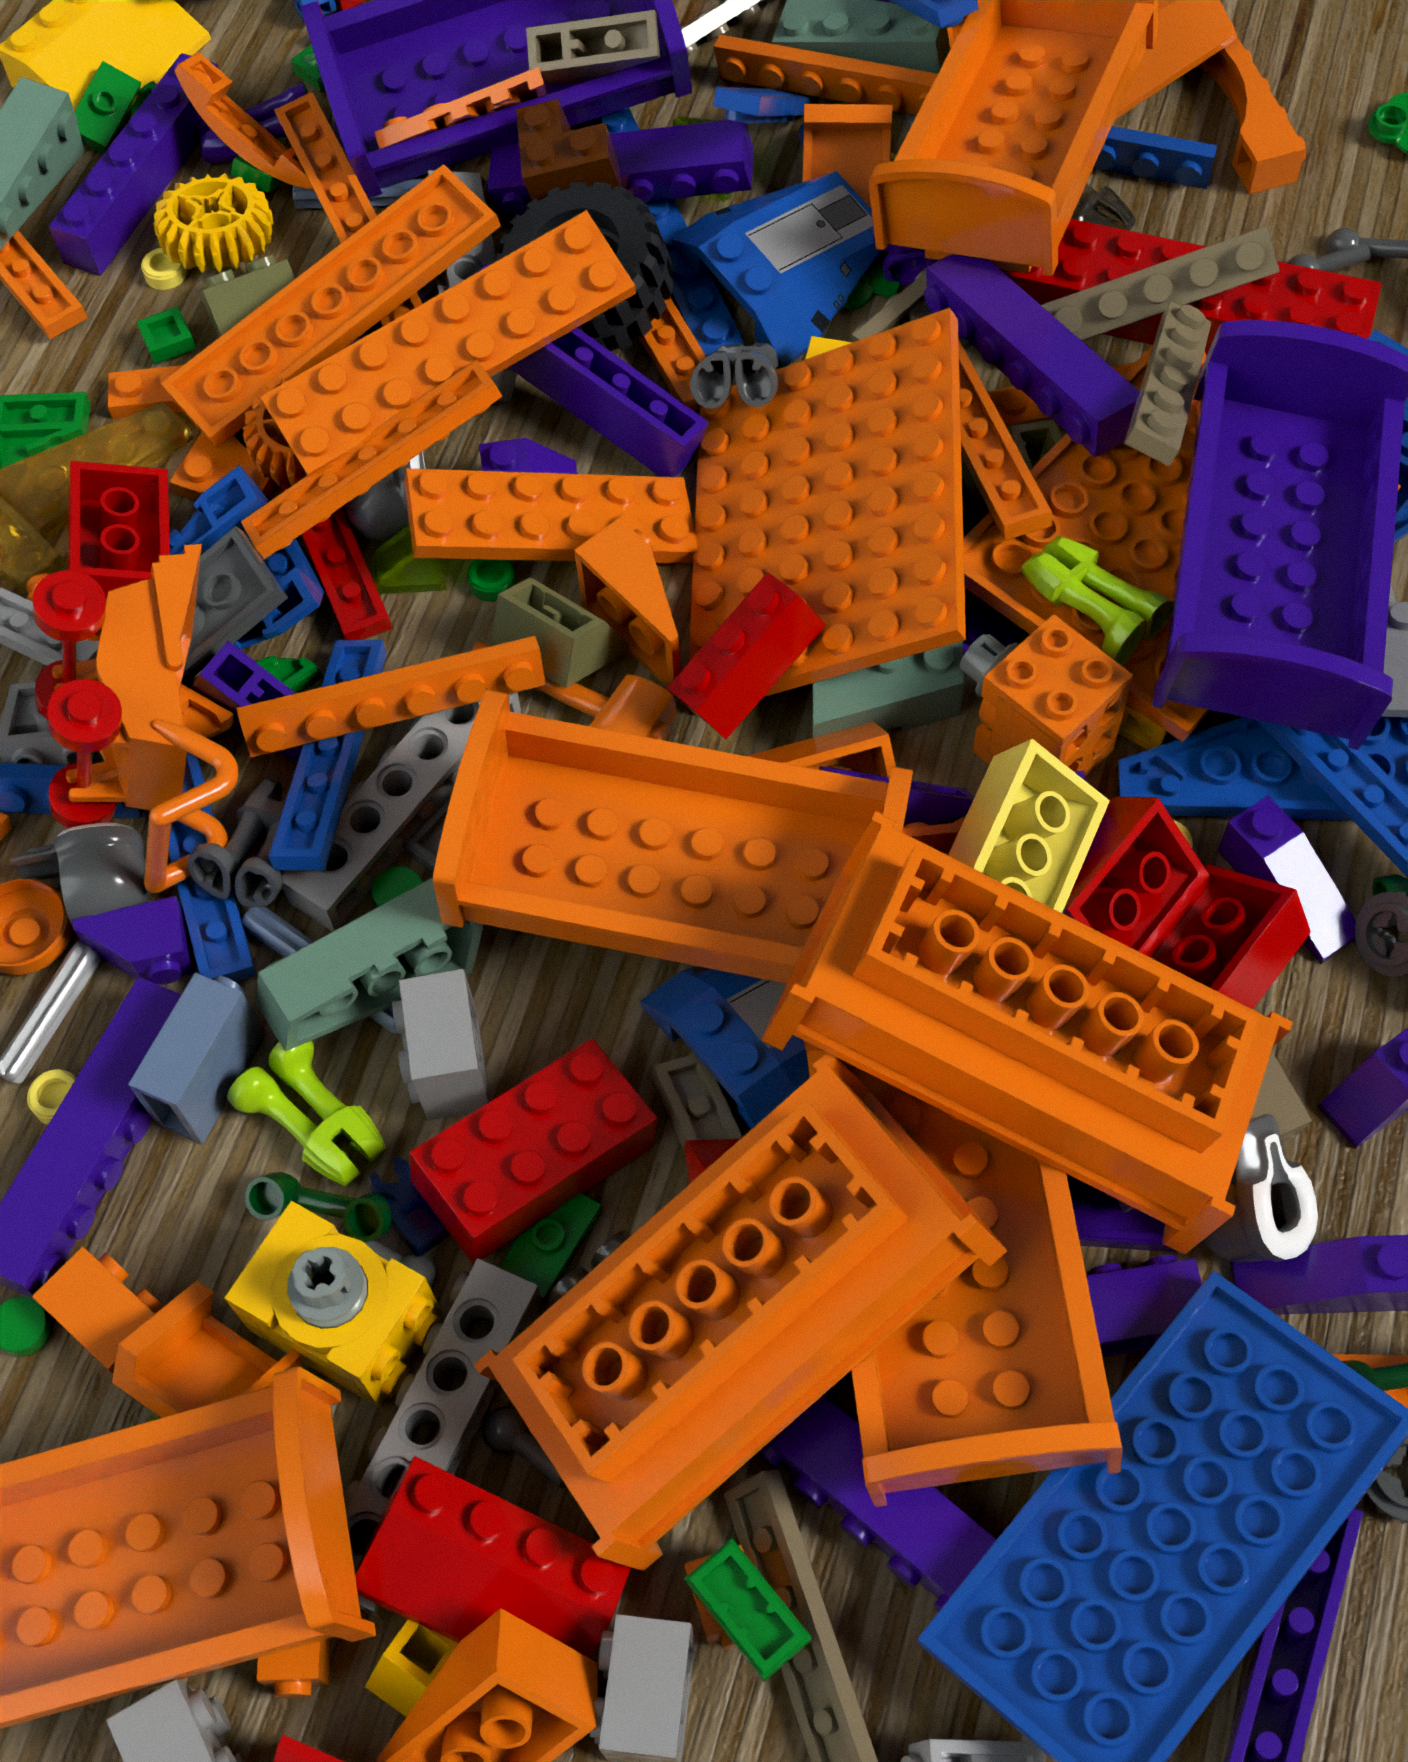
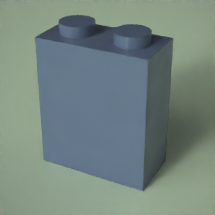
[128,973,265,1144]

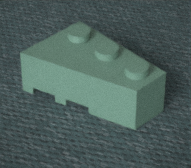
[812,641,964,738]

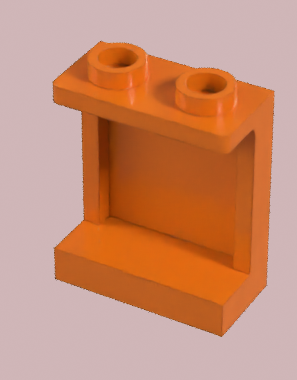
[802,104,893,208]
[112,1280,303,1418]

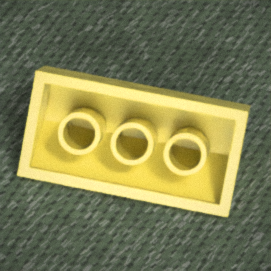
[948,739,1110,913]

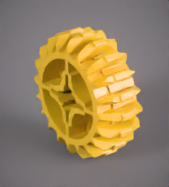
[153,173,274,273]

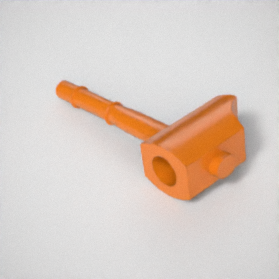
[472,641,678,741]

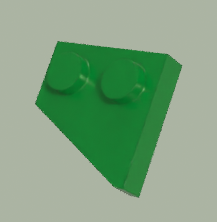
[0,392,91,476]

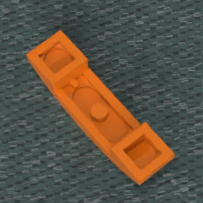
[174,52,313,190]

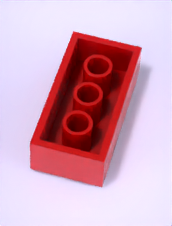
[409,1038,658,1265]

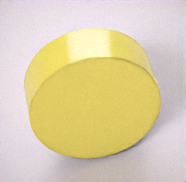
[141,248,187,290]
[27,1069,76,1125]

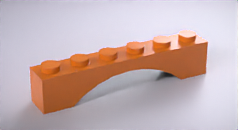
[1197,22,1306,194]

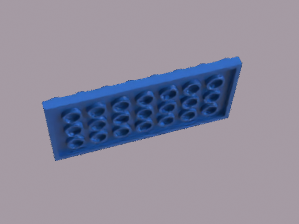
[917,1271,1408,1762]

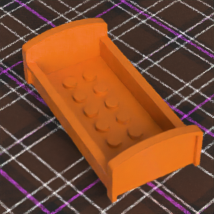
[868,0,1158,276]
[433,690,913,984]
[761,811,1293,1255]
[803,1040,1123,1507]
[473,1052,1007,1571]
[0,1366,376,1729]

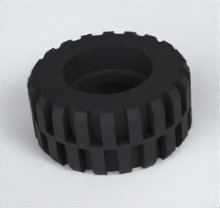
[494,181,674,352]

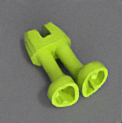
[1021,535,1173,666]
[227,1041,386,1187]

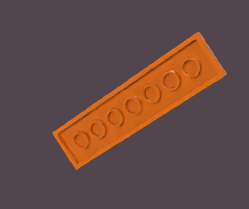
[160,164,501,448]
[260,210,636,477]

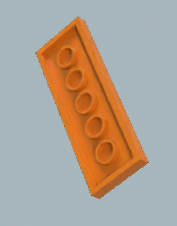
[404,468,697,564]

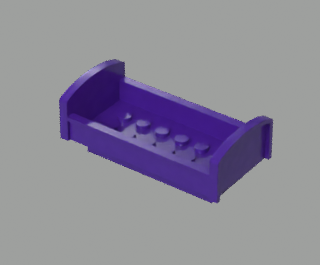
[301,0,692,198]
[1152,320,1408,750]

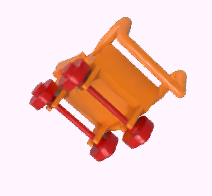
[33,544,239,893]

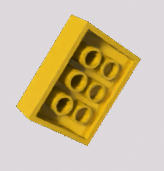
[0,0,211,113]

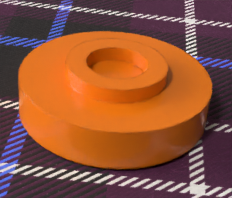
[0,879,73,975]

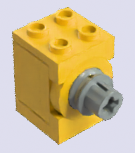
[224,1200,441,1408]

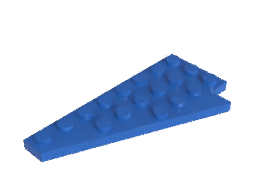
[1116,716,1408,820]

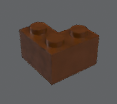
[516,99,622,201]

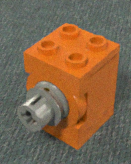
[960,614,1133,777]

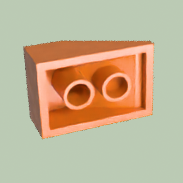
[574,518,681,688]
[377,1608,598,1762]

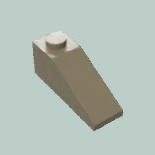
[526,10,660,87]

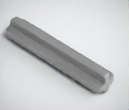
[0,943,101,1084]

